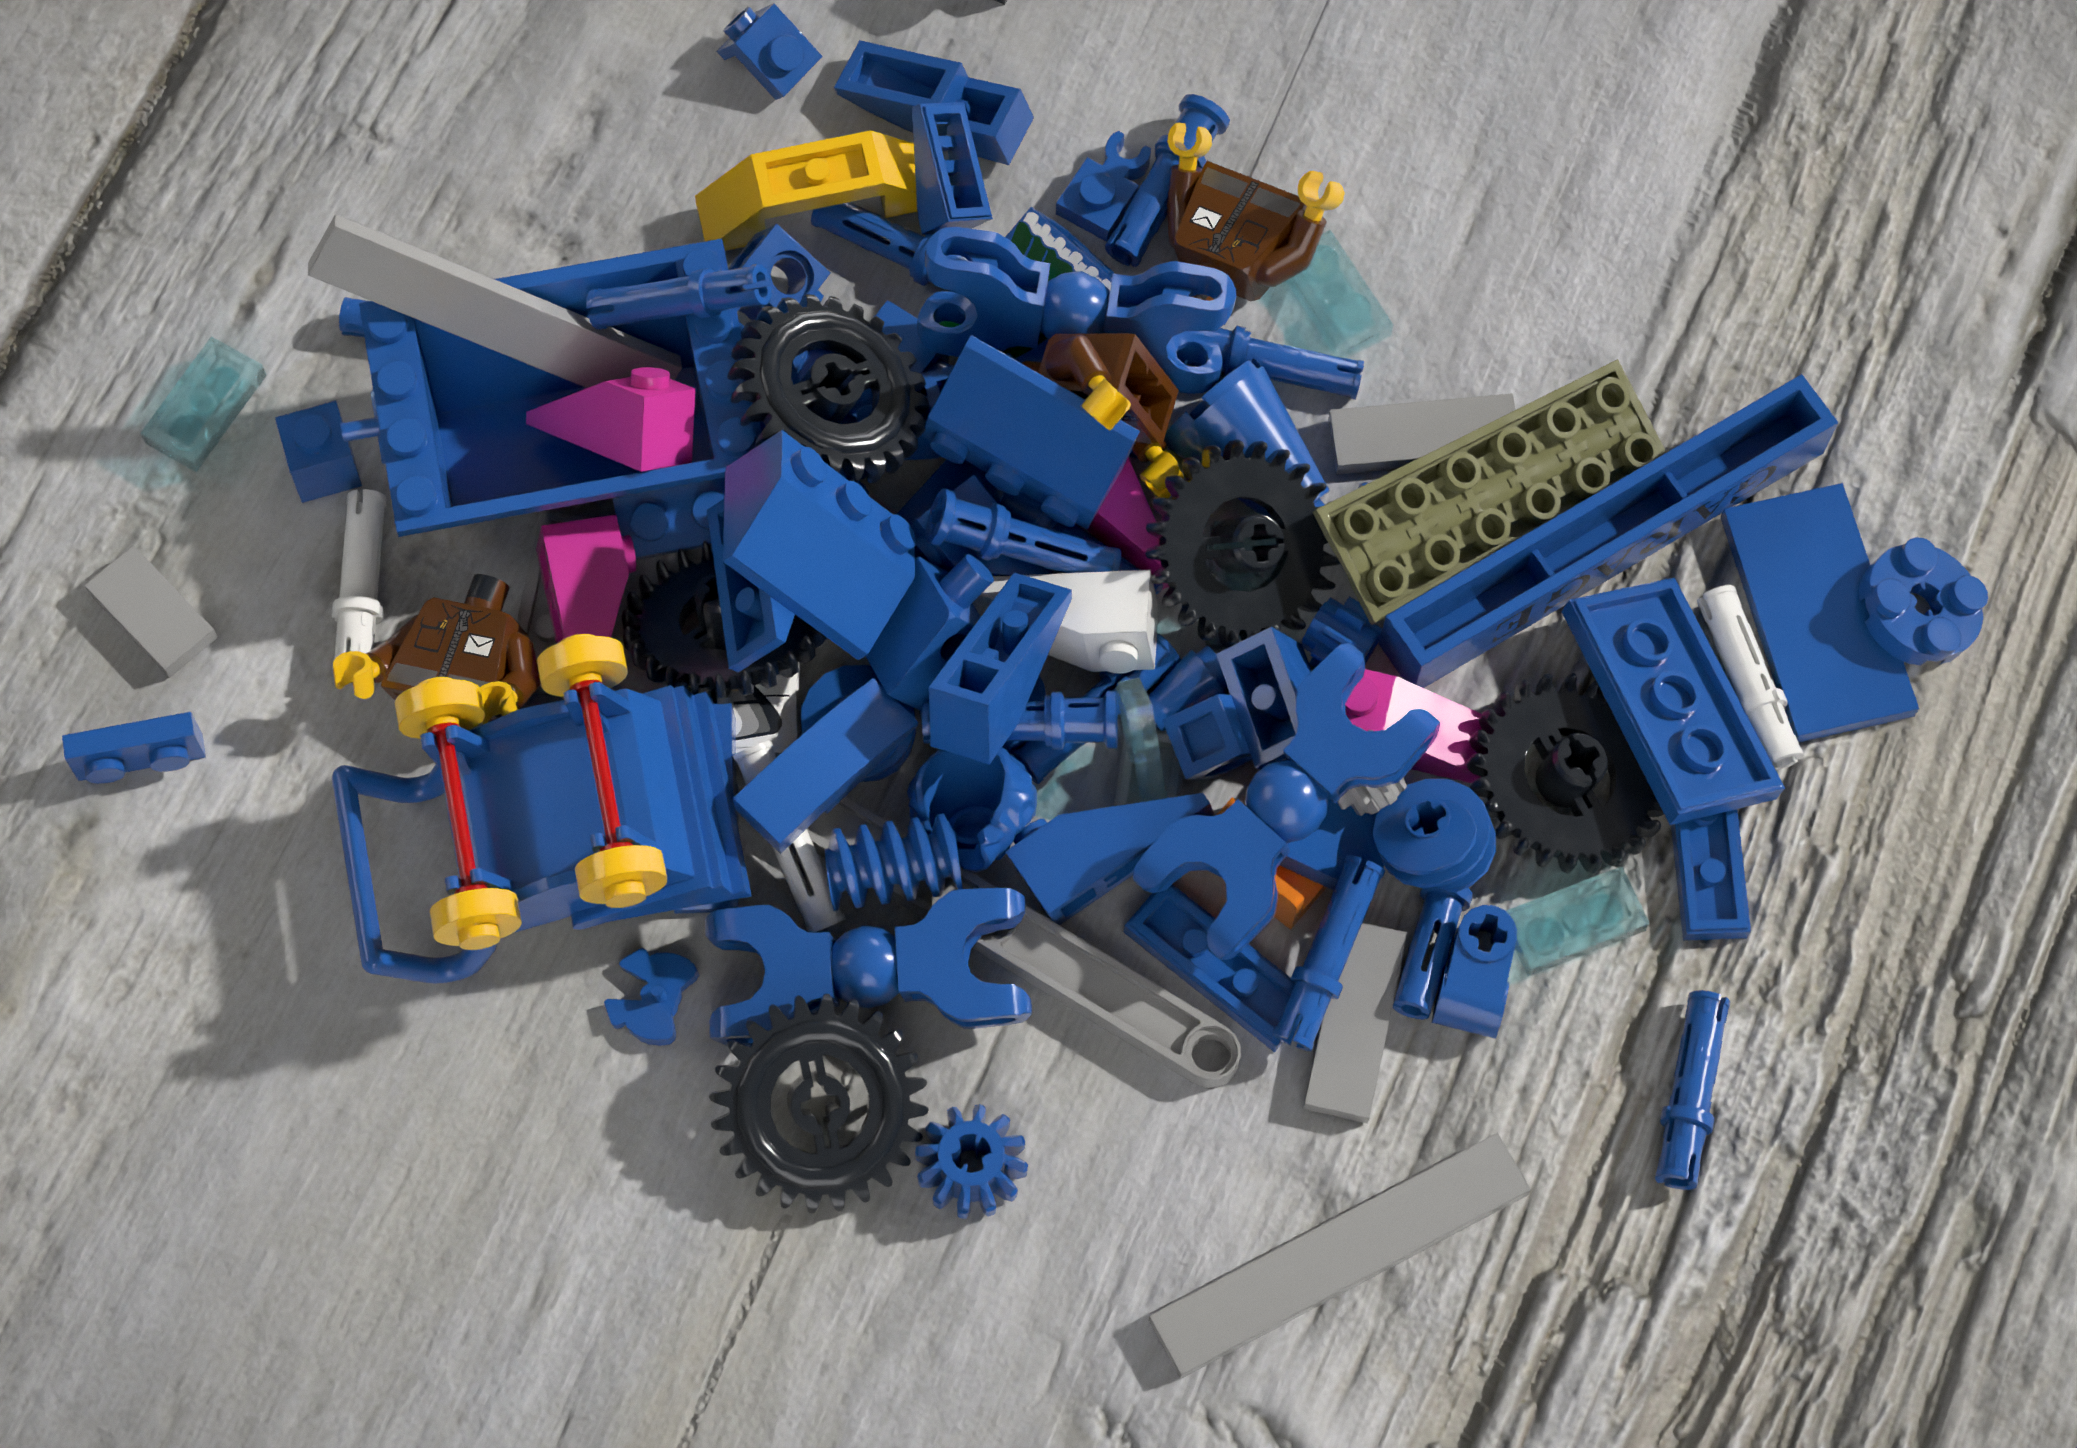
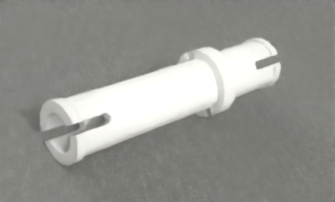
[331,489,387,669]
[1697,585,1804,771]
[733,740,846,933]

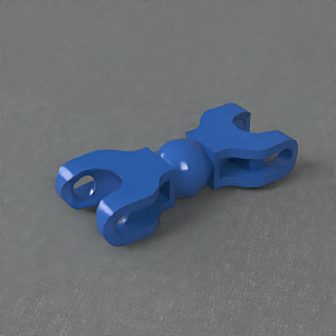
[917,227,1237,394]
[1133,643,1440,961]
[704,888,1032,1045]

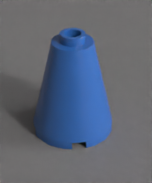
[1164,358,1330,519]

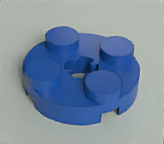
[1858,537,1988,666]

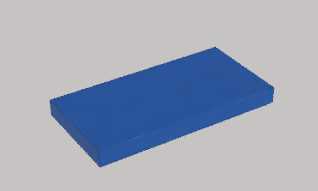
[1720,483,1919,743]
[1561,577,1785,825]

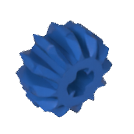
[915,1104,1028,1219]

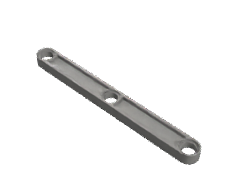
[745,783,1241,1088]

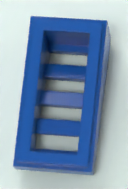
[912,102,993,235]

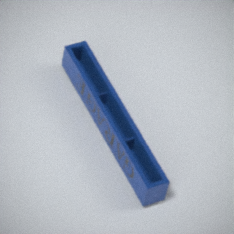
[1379,374,1839,688]

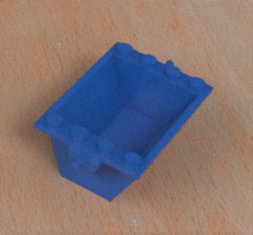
[341,239,761,537]

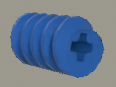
[825,814,963,911]

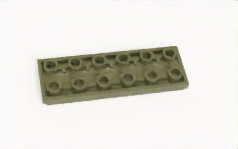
[1313,359,1667,625]

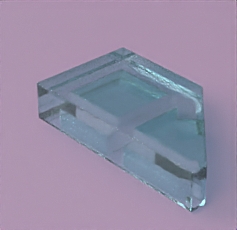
[1116,677,1167,802]

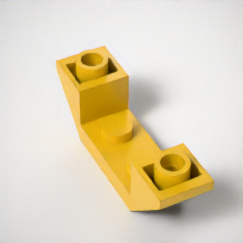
[695,130,918,251]

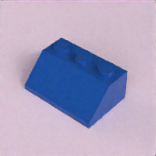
[923,335,1140,529]
[722,430,916,660]

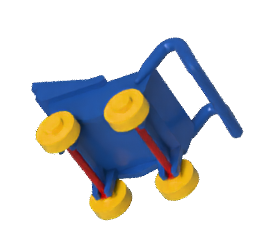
[332,634,752,984]

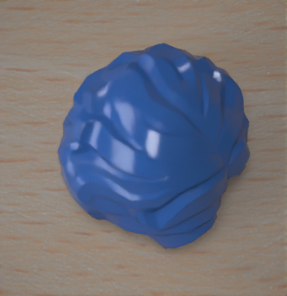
[907,748,1037,872]

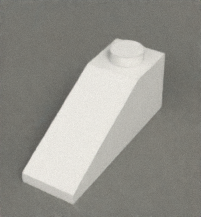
[973,570,1159,673]

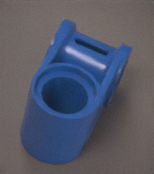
[1432,905,1517,1039]

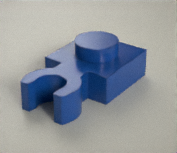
[1056,131,1151,242]

